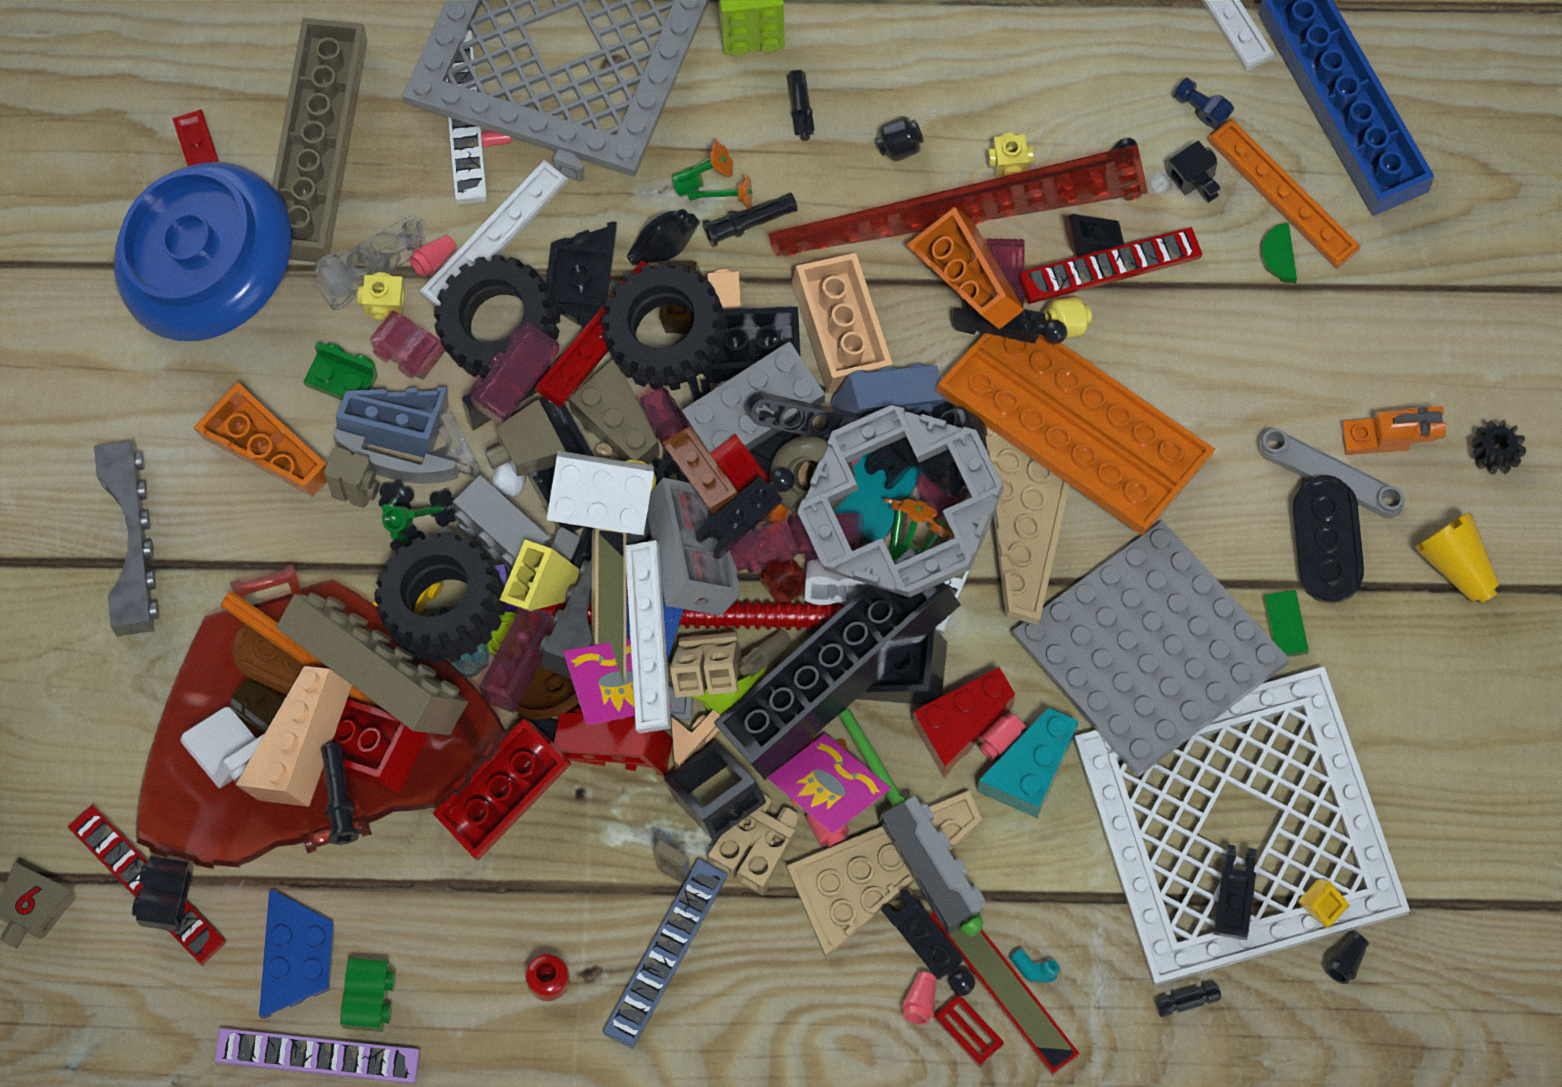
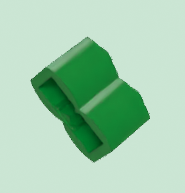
[340,958,396,1032]

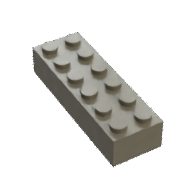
[276,593,469,736]

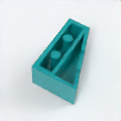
[977,708,1079,818]

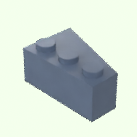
[830,364,947,427]
[336,387,449,458]

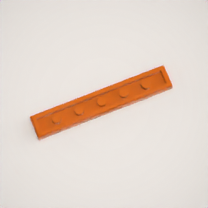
[1208,118,1360,269]

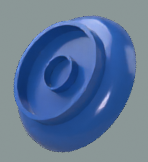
[114,162,292,341]

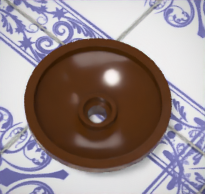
[505,644,579,720]

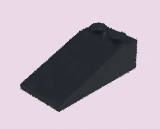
[812,629,947,704]

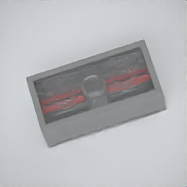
[647,478,741,616]

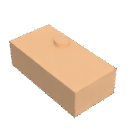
[792,253,893,394]

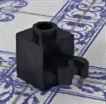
[1166,140,1220,203]

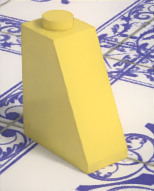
[500,540,580,611]

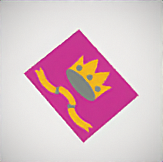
[563,639,672,725]
[767,733,892,834]

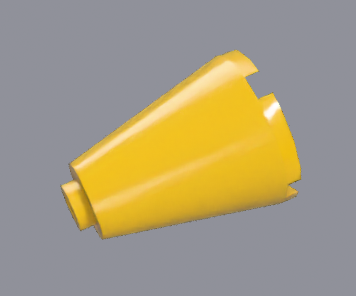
[1415,511,1500,604]

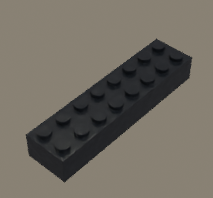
[714,548,961,780]

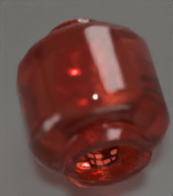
[760,554,806,602]

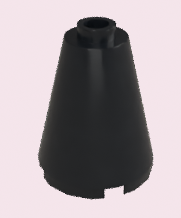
[892,437,966,496]

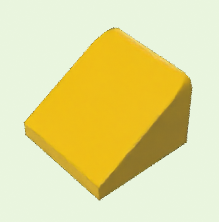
[1298,879,1350,929]

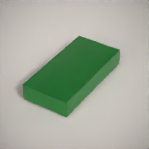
[1263,590,1309,657]

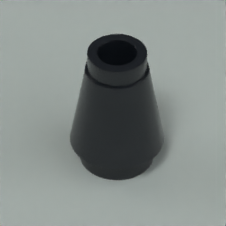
[1325,933,1369,984]

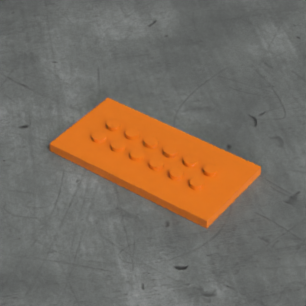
[935,333,1215,536]

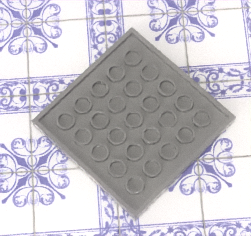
[1012,521,1289,777]

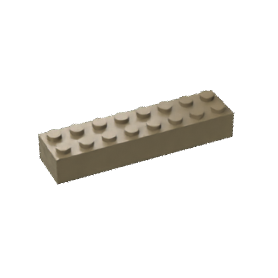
[272,18,367,264]

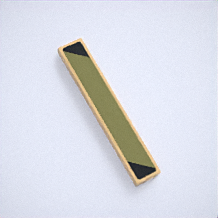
[592,528,626,719]

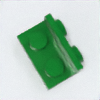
[303,342,378,400]

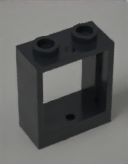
[664,741,767,841]

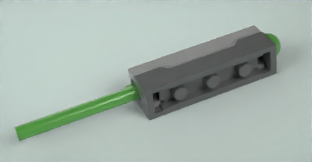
[839,709,985,936]

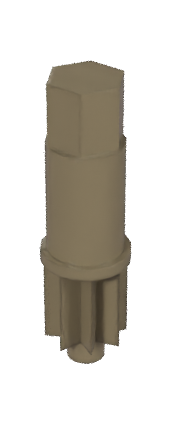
[738,630,791,677]

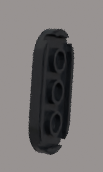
[1292,475,1364,604]

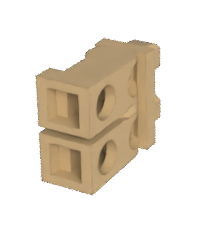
[670,631,742,698]
[708,794,799,896]

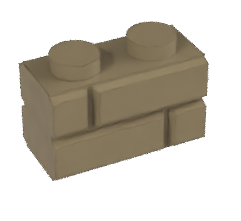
[324,447,380,508]

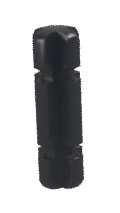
[1155,982,1221,1017]

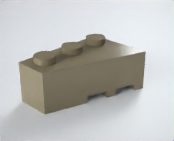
[569,359,660,465]

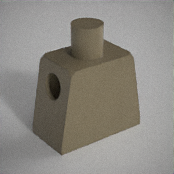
[485,399,566,476]

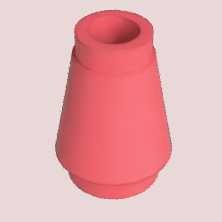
[409,235,457,277]
[901,972,937,1025]

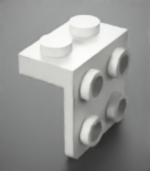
[180,707,264,789]

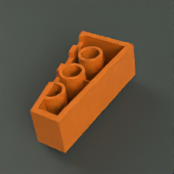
[906,207,1024,329]
[193,382,327,497]

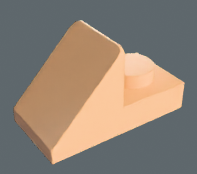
[671,709,721,769]

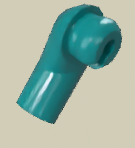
[1010,948,1060,983]

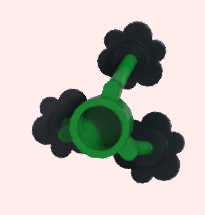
[378,481,457,551]

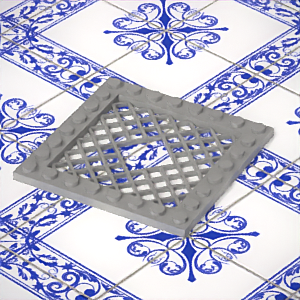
[402,0,710,177]

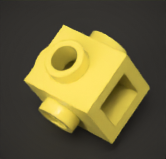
[988,132,1034,181]
[357,272,406,320]

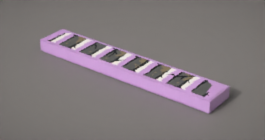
[215,1028,420,1085]

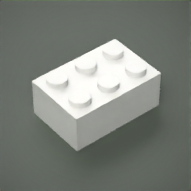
[547,451,654,536]

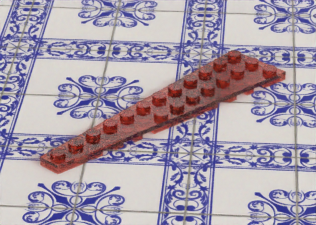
[769,144,1148,257]

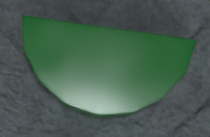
[1261,222,1297,284]

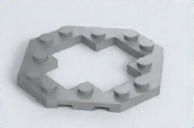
[797,405,1004,597]

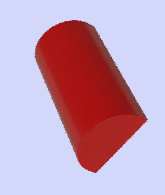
[432,718,572,860]

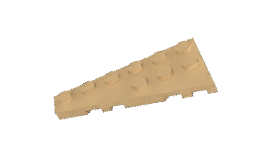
[984,426,1070,625]
[787,791,982,958]

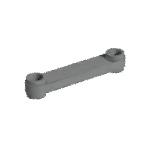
[1259,429,1405,519]

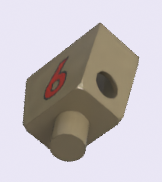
[0,862,75,949]

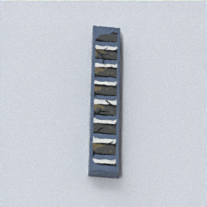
[603,859,728,1049]

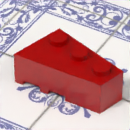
[912,667,1016,778]
[554,709,673,777]

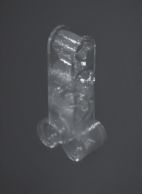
[313,216,427,310]

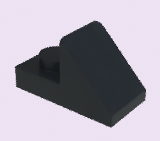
[1068,214,1125,257]

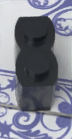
[132,856,193,932]

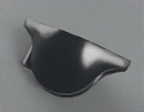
[627,209,700,266]

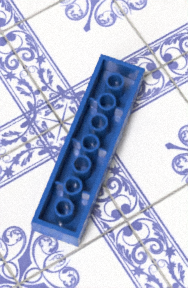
[1259,0,1434,216]

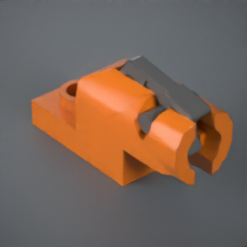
[1341,406,1446,455]

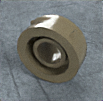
[770,435,855,514]

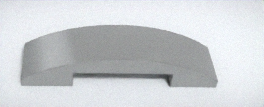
[333,429,459,484]

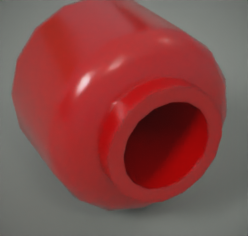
[525,954,570,1001]

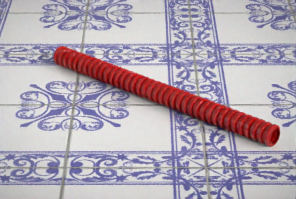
[531,600,844,631]

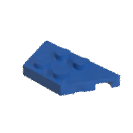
[259,890,335,1019]

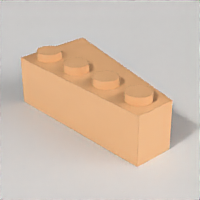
[235,666,352,807]

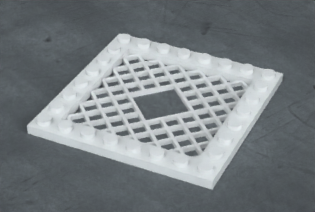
[1074,667,1410,987]

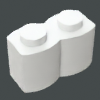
[805,559,869,606]

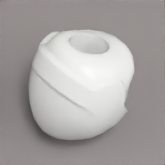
[492,463,526,498]

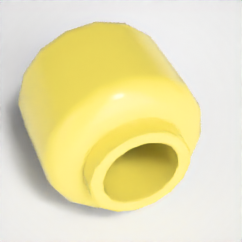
[1043,296,1092,339]

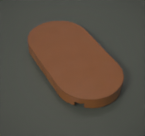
[232,622,351,699]

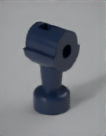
[1174,77,1234,129]

